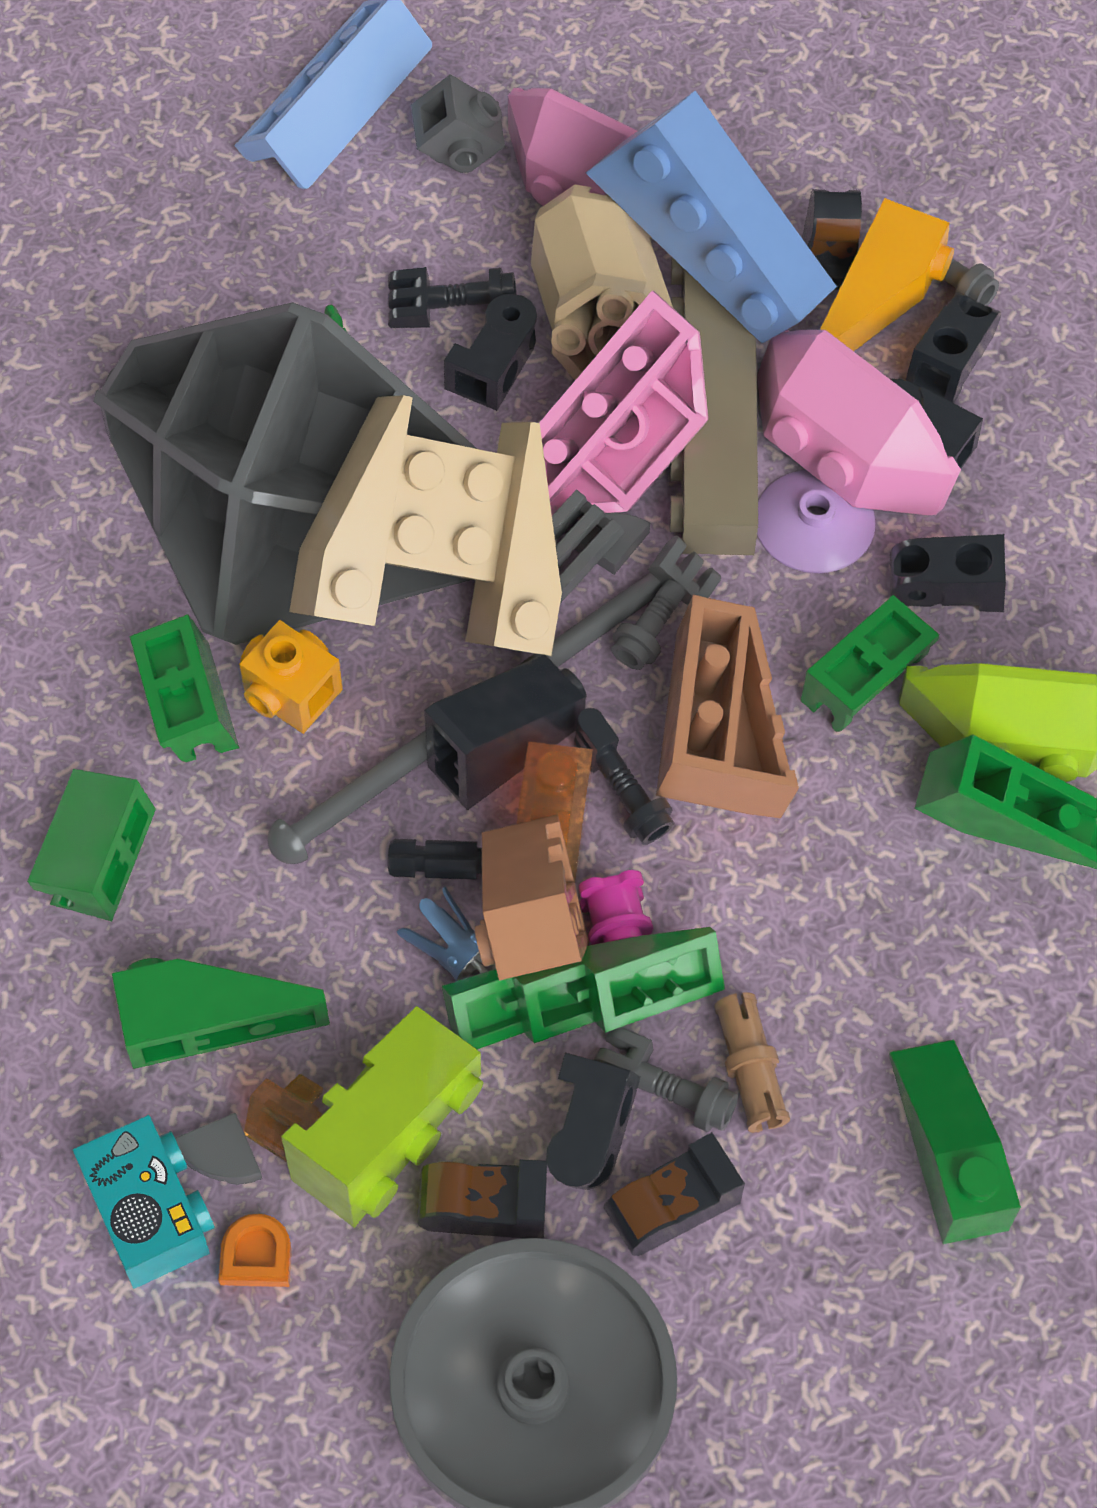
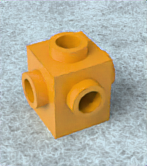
[239,620,343,734]

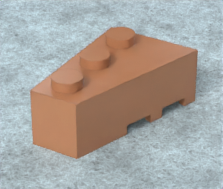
[656,595,799,818]
[475,814,589,981]

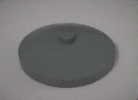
[389,1238,677,1508]

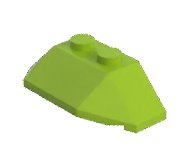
[899,663,1097,782]

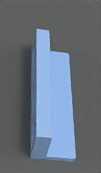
[234,0,432,189]

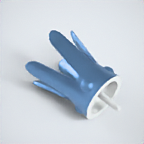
[397,887,488,981]

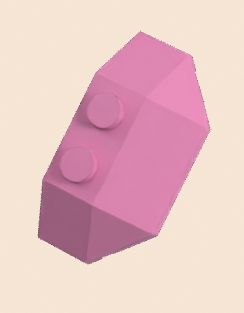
[508,88,637,206]
[540,291,709,516]
[757,329,961,515]

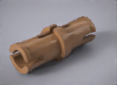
[714,992,790,1133]

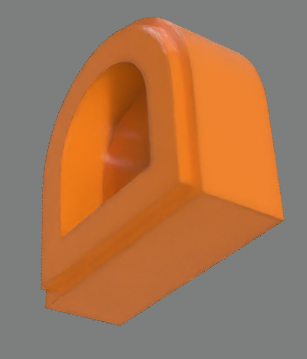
[218,1214,292,1287]

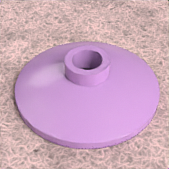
[757,470,875,573]

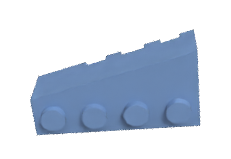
[586,91,837,343]

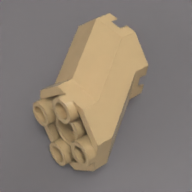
[531,185,673,380]

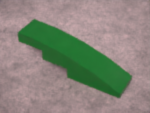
[441,927,725,1049]

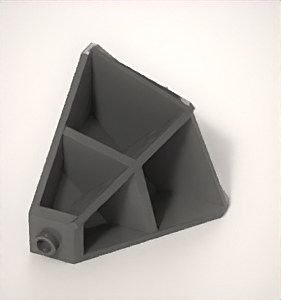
[93,302,477,645]

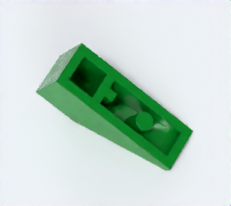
[914,734,1097,869]
[112,958,330,1069]
[889,1039,1021,1244]

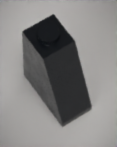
[424,654,587,811]

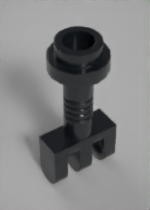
[388,267,517,328]
[574,708,675,845]

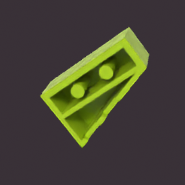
[281,1006,483,1228]

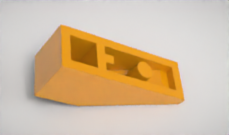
[820,198,954,351]

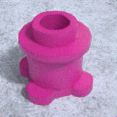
[578,870,654,945]

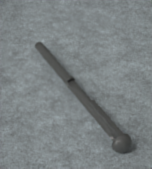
[267,572,663,864]

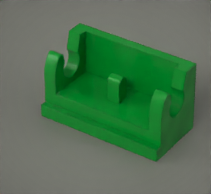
[801,595,940,732]
[129,614,239,762]
[27,769,156,922]

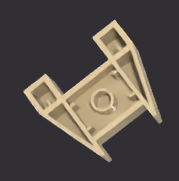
[289,395,562,656]

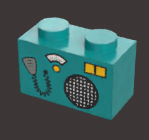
[72,1115,215,1289]

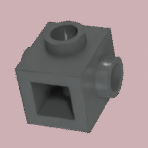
[411,74,505,173]

